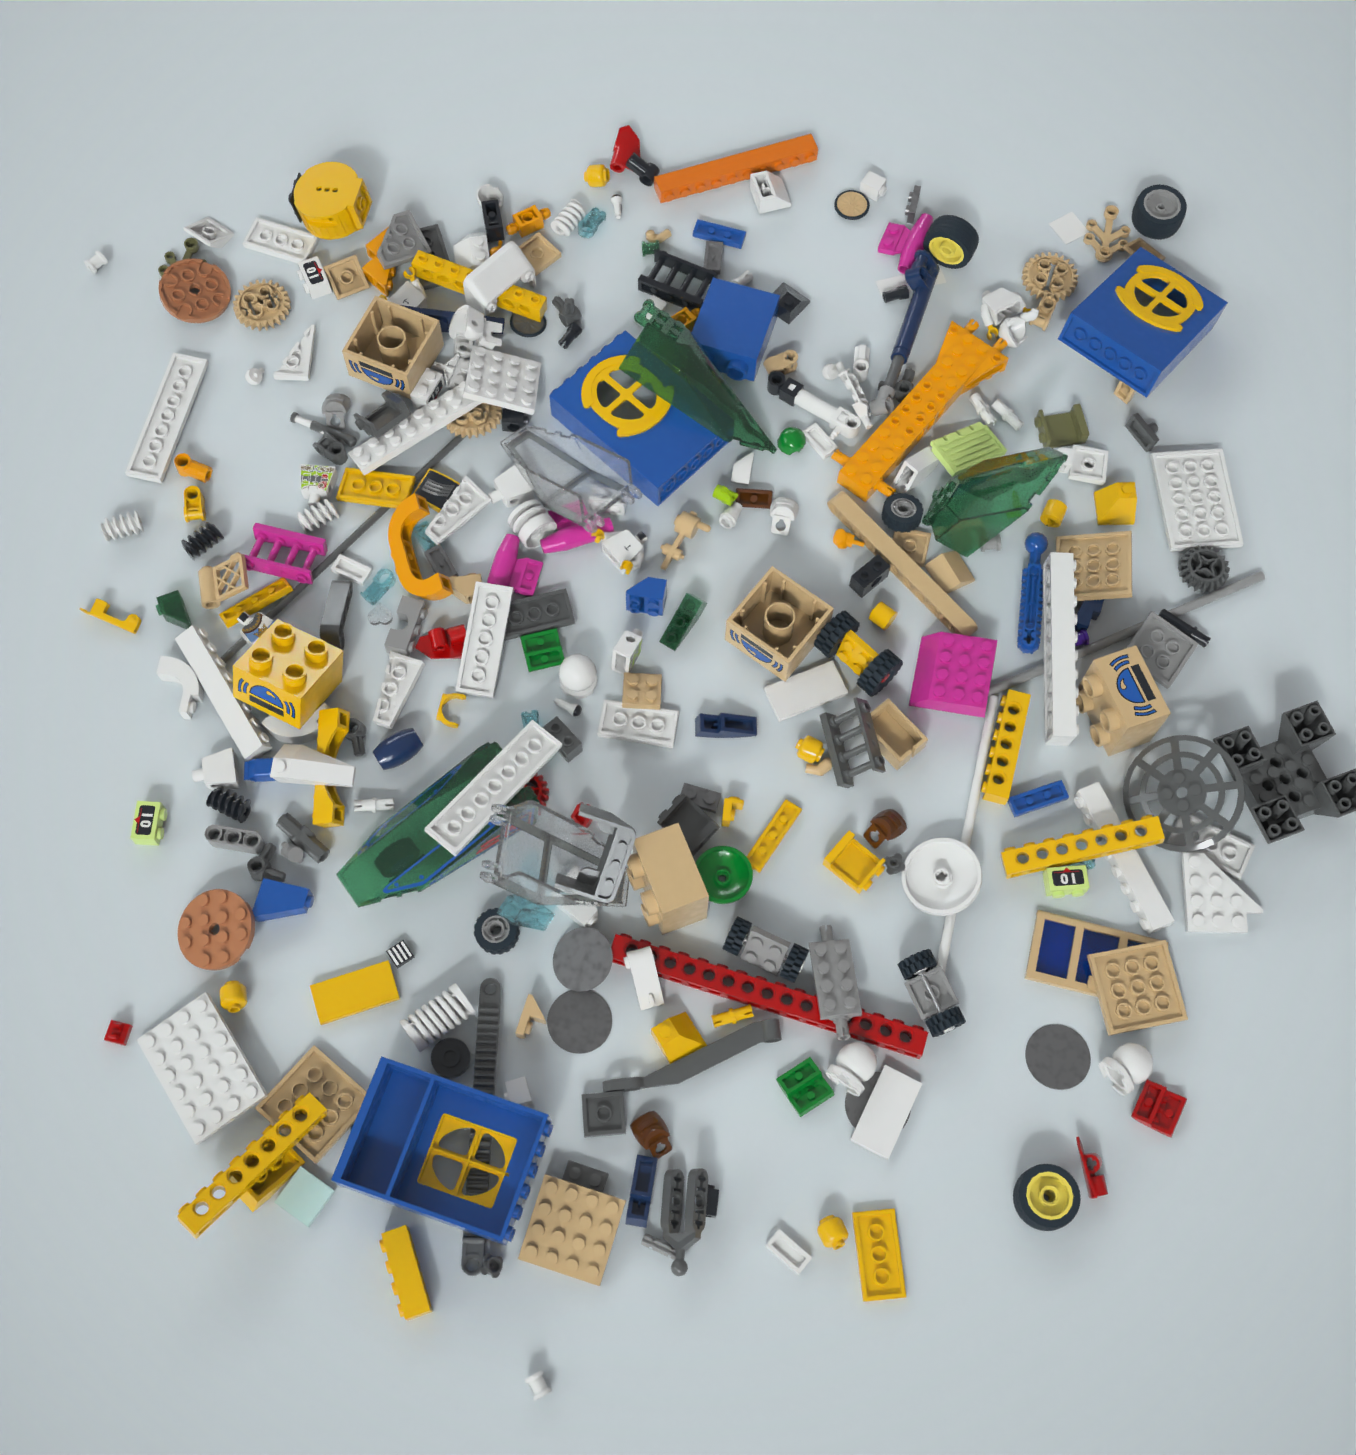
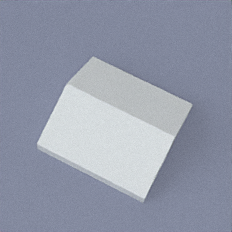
[184,217,234,249]

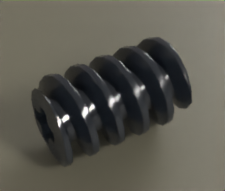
[181,522,224,561]
[206,785,251,823]

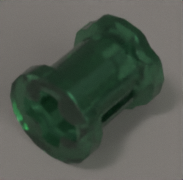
[642,240,660,257]

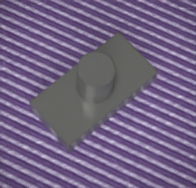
[1125,413,1160,452]

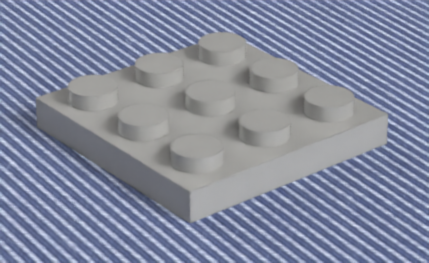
[1126,611,1199,689]

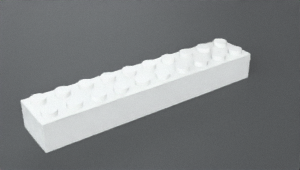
[1043,552,1079,746]

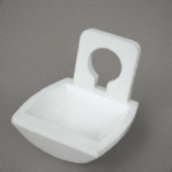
[770,497,799,536]

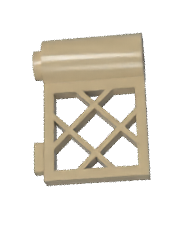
[198,552,249,609]

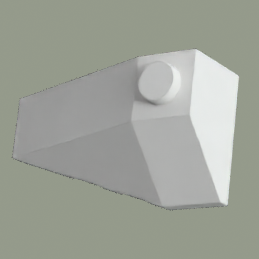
[270,744,356,787]

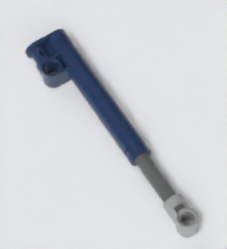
[870,250,940,416]

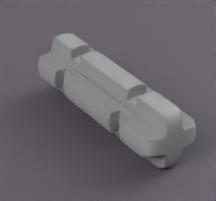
[641,1234,676,1260]

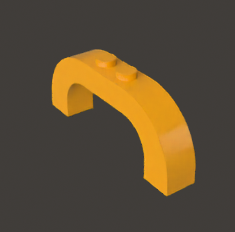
[388,493,454,601]

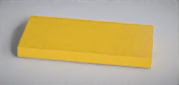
[336,467,416,508]
[310,960,400,1025]
[852,1208,907,1302]

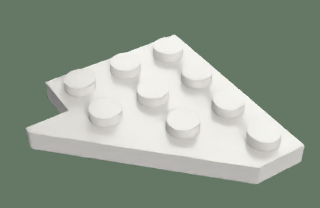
[1181,852,1263,933]

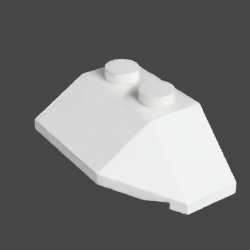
[453,232,489,270]

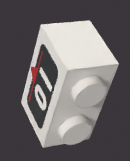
[297,256,332,300]
[410,368,445,409]

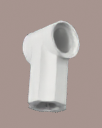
[852,344,870,382]

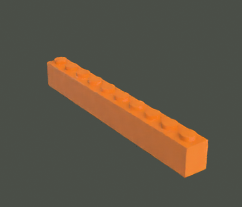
[654,134,818,203]

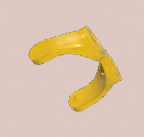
[436,693,467,728]

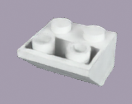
[749,170,792,214]

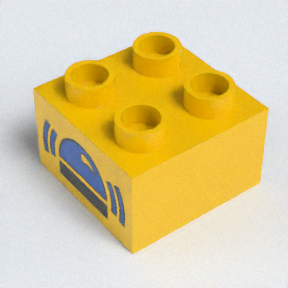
[233,619,343,729]

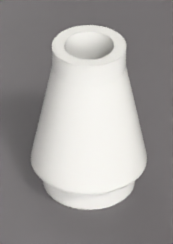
[719,502,743,529]

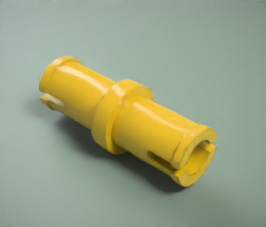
[711,1004,754,1028]

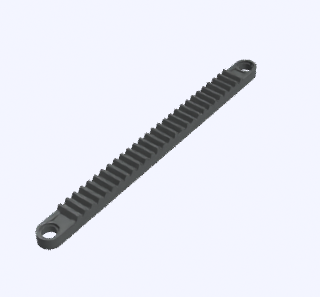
[461,978,501,1276]

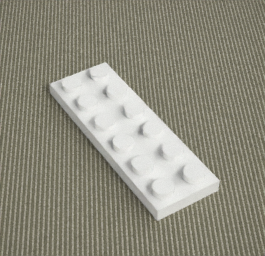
[455,581,514,698]

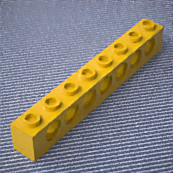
[411,250,547,322]
[1001,815,1165,879]
[177,1092,327,1239]

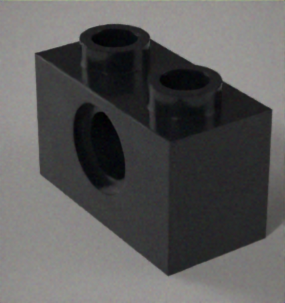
[481,199,505,242]
[849,554,891,598]

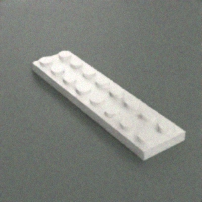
[125,353,209,483]
[348,381,483,476]
[425,720,562,857]

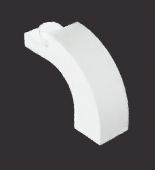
[157,656,203,719]
[261,703,330,744]

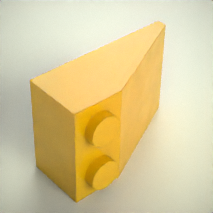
[230,1143,305,1212]

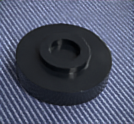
[431,1038,471,1078]

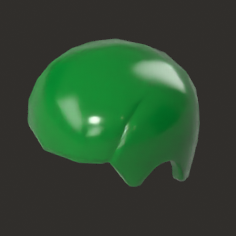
[777,427,806,455]

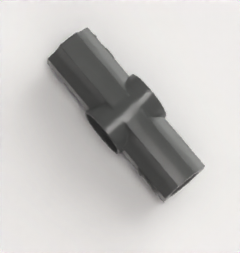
[276,813,330,864]

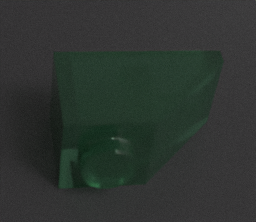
[155,590,192,629]

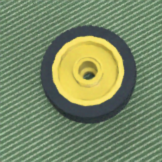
[923,215,979,269]
[1013,1164,1081,1231]

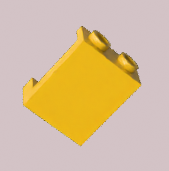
[823,830,886,894]

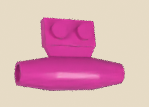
[878,213,933,274]
[540,500,614,554]
[487,534,543,597]

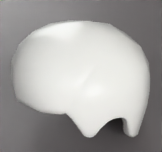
[477,184,503,208]

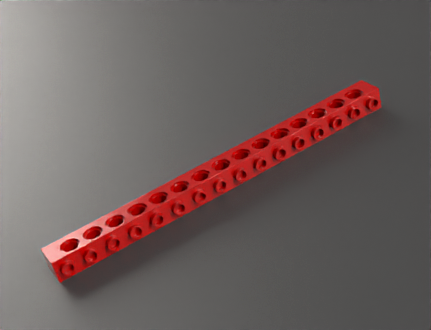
[611,933,929,1059]

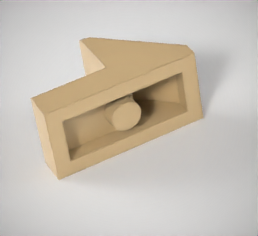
[515,994,547,1039]

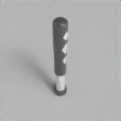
[290,412,357,447]

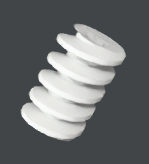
[551,199,586,236]
[297,499,339,534]
[101,511,144,541]

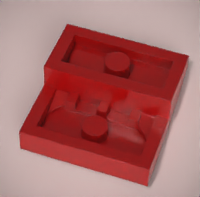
[1131,1079,1187,1138]

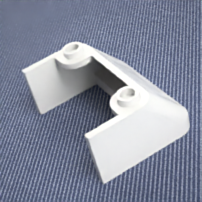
[463,241,536,316]

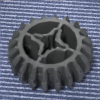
[1178,545,1230,593]

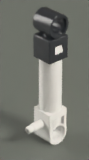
[767,371,861,440]

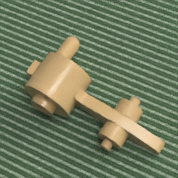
[660,511,711,570]

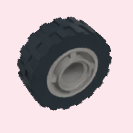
[881,493,924,533]
[474,908,520,955]

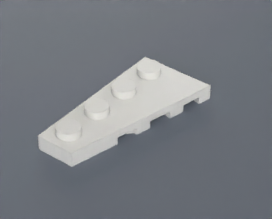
[425,475,491,545]
[373,651,425,730]

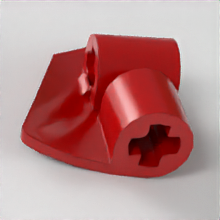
[610,125,640,173]
[415,624,466,659]
[1076,1137,1108,1199]

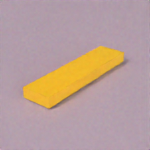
[219,577,293,628]
[746,799,802,873]

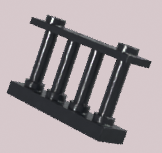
[638,249,718,311]

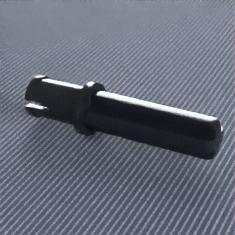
[1159,609,1211,648]

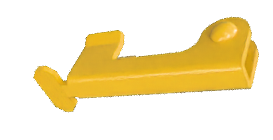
[79,598,141,634]

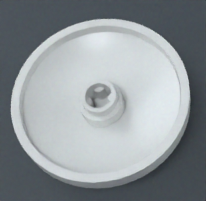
[902,838,982,916]

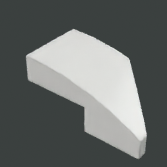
[731,452,754,485]

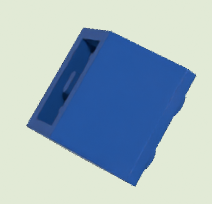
[626,577,667,617]

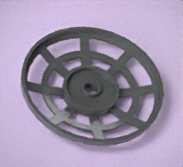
[1123,735,1245,852]

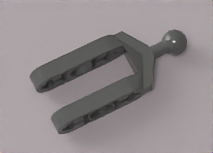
[660,1168,708,1276]

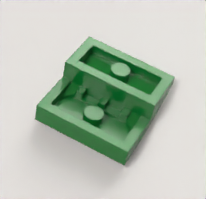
[520,628,564,672]
[776,1057,834,1117]

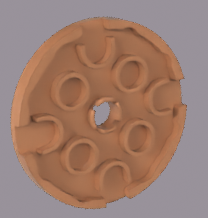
[158,258,231,323]
[178,889,255,971]

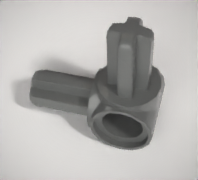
[552,296,582,327]
[878,368,915,403]
[344,718,366,756]
[247,843,286,882]

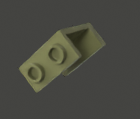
[1034,404,1089,450]

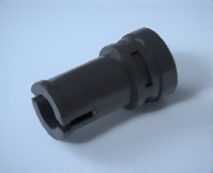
[882,285,909,303]
[558,322,582,349]

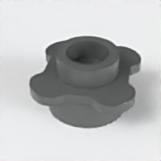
[884,853,905,875]
[480,1253,503,1278]

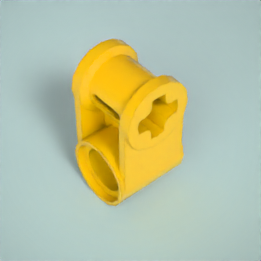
[184,486,206,523]

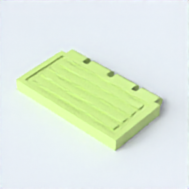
[930,422,1007,477]

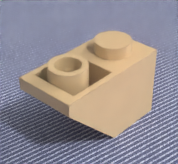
[449,573,482,604]

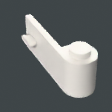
[623,946,664,1010]

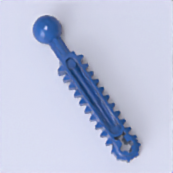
[1017,532,1048,654]

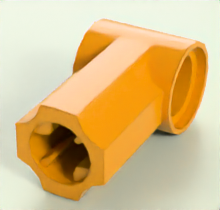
[174,453,213,483]

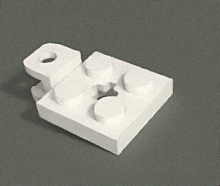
[1052,444,1109,485]

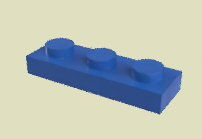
[693,219,746,249]
[1007,780,1069,818]

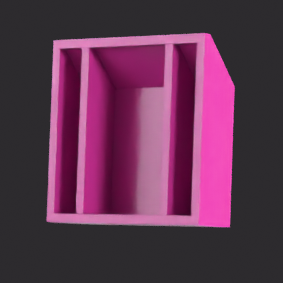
[909,632,998,718]

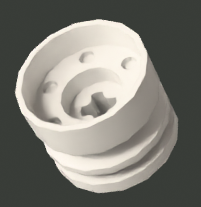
[508,499,557,549]

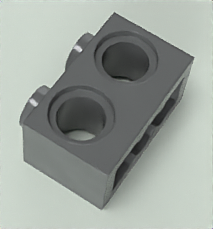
[542,716,583,763]

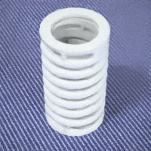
[400,983,476,1052]

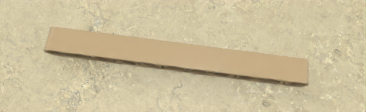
[827,491,978,636]

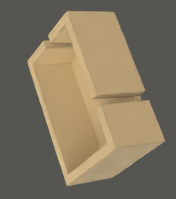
[859,698,928,770]

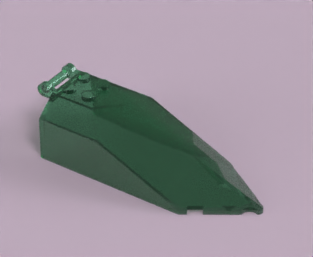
[619,299,777,454]
[922,447,1068,557]

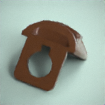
[863,809,907,849]
[630,1111,672,1159]

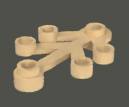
[1083,205,1131,262]

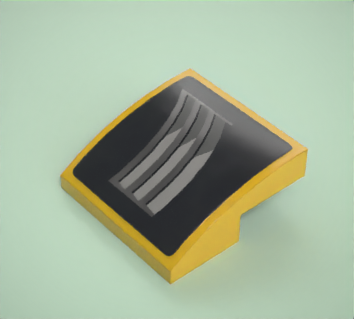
[414,468,460,513]

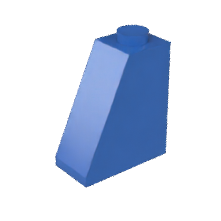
[252,878,314,922]

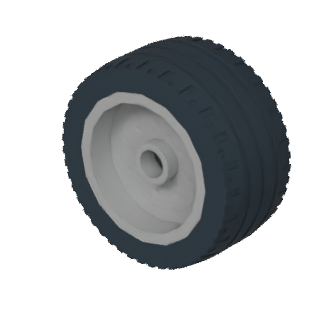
[1132,184,1187,240]

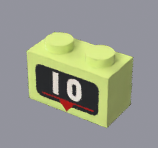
[130,801,167,846]
[1042,865,1090,898]

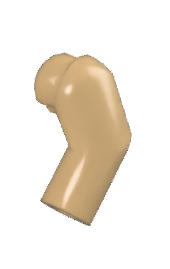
[646,229,672,244]
[805,757,832,776]

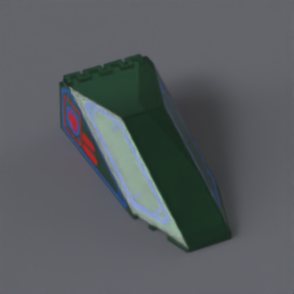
[336,742,540,908]

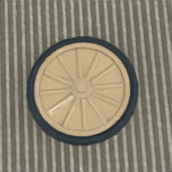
[834,190,870,220]

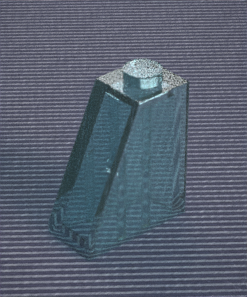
[497,893,556,931]

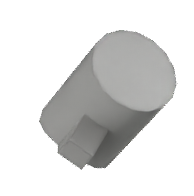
[281,841,304,864]

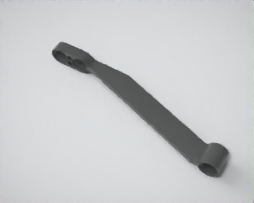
[602,1018,782,1092]

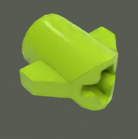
[712,484,738,506]

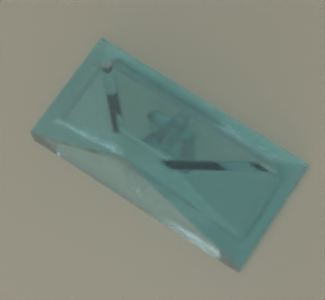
[412,521,444,551]

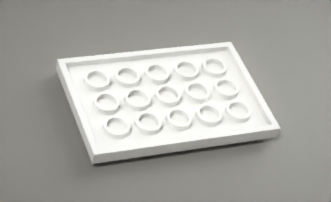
[1150,449,1244,552]
[137,992,268,1145]

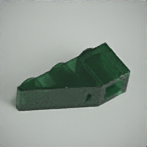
[659,593,707,651]

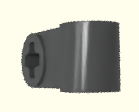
[313,432,348,465]

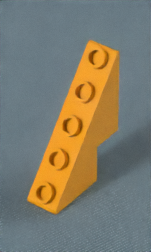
[362,227,396,296]

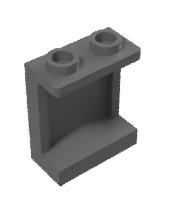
[353,390,411,439]
[657,794,720,856]

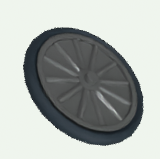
[510,313,547,337]

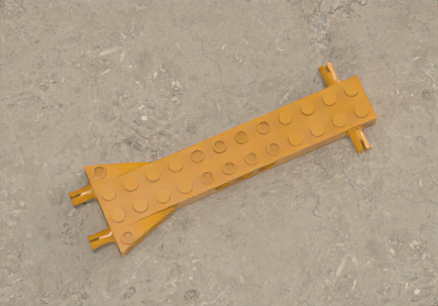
[831,319,1009,502]

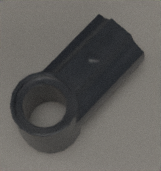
[625,153,660,186]

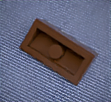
[735,488,772,509]

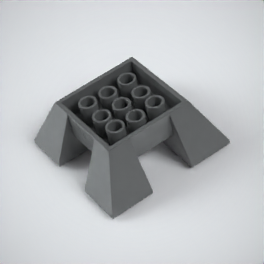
[1213,700,1356,844]

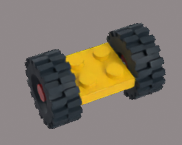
[814,610,903,697]

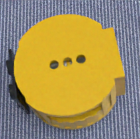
[288,162,372,240]

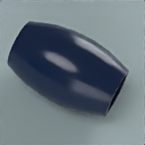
[373,728,424,770]

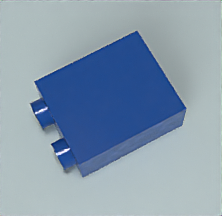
[687,277,780,382]

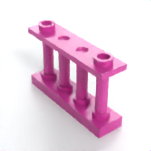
[243,523,328,584]

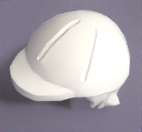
[998,308,1039,348]

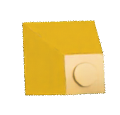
[1093,482,1137,525]
[651,1012,707,1064]

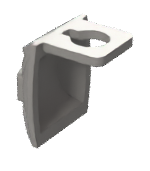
[322,393,351,430]

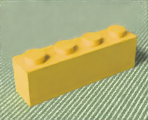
[379,1225,433,1321]

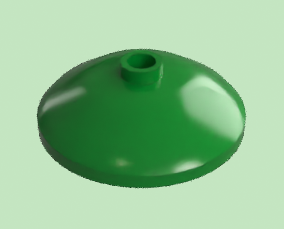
[695,846,753,904]

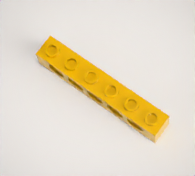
[981,689,1031,805]

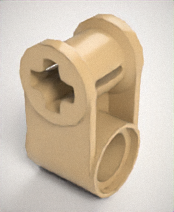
[1029,296,1056,331]
[763,350,798,375]

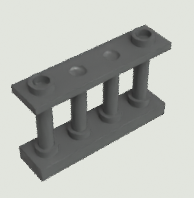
[819,697,886,788]

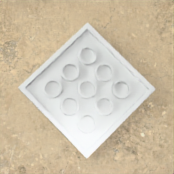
[463,345,541,415]

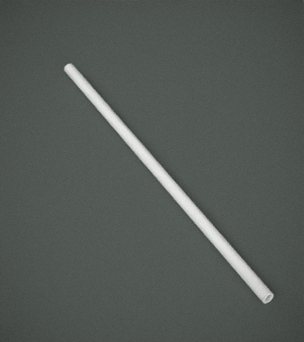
[936,695,999,973]

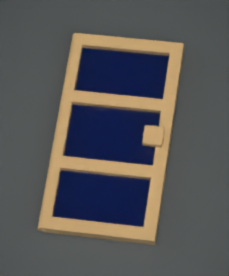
[1025,910,1168,997]

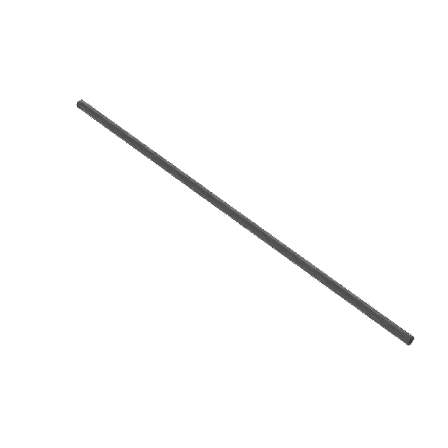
[221,434,467,663]

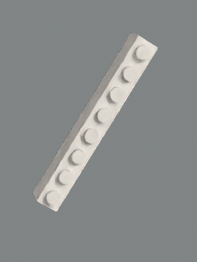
[175,625,272,760]
[1074,782,1175,935]

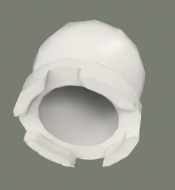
[558,654,597,699]
[826,1042,877,1096]
[1099,1043,1153,1096]

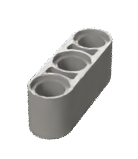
[204,825,265,854]

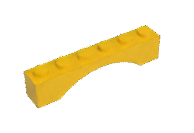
[312,707,350,828]

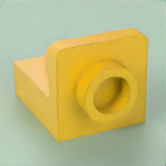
[721,796,744,827]

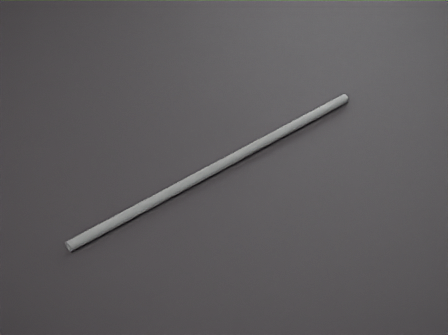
[988,571,1265,697]

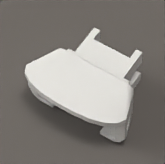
[449,305,502,359]

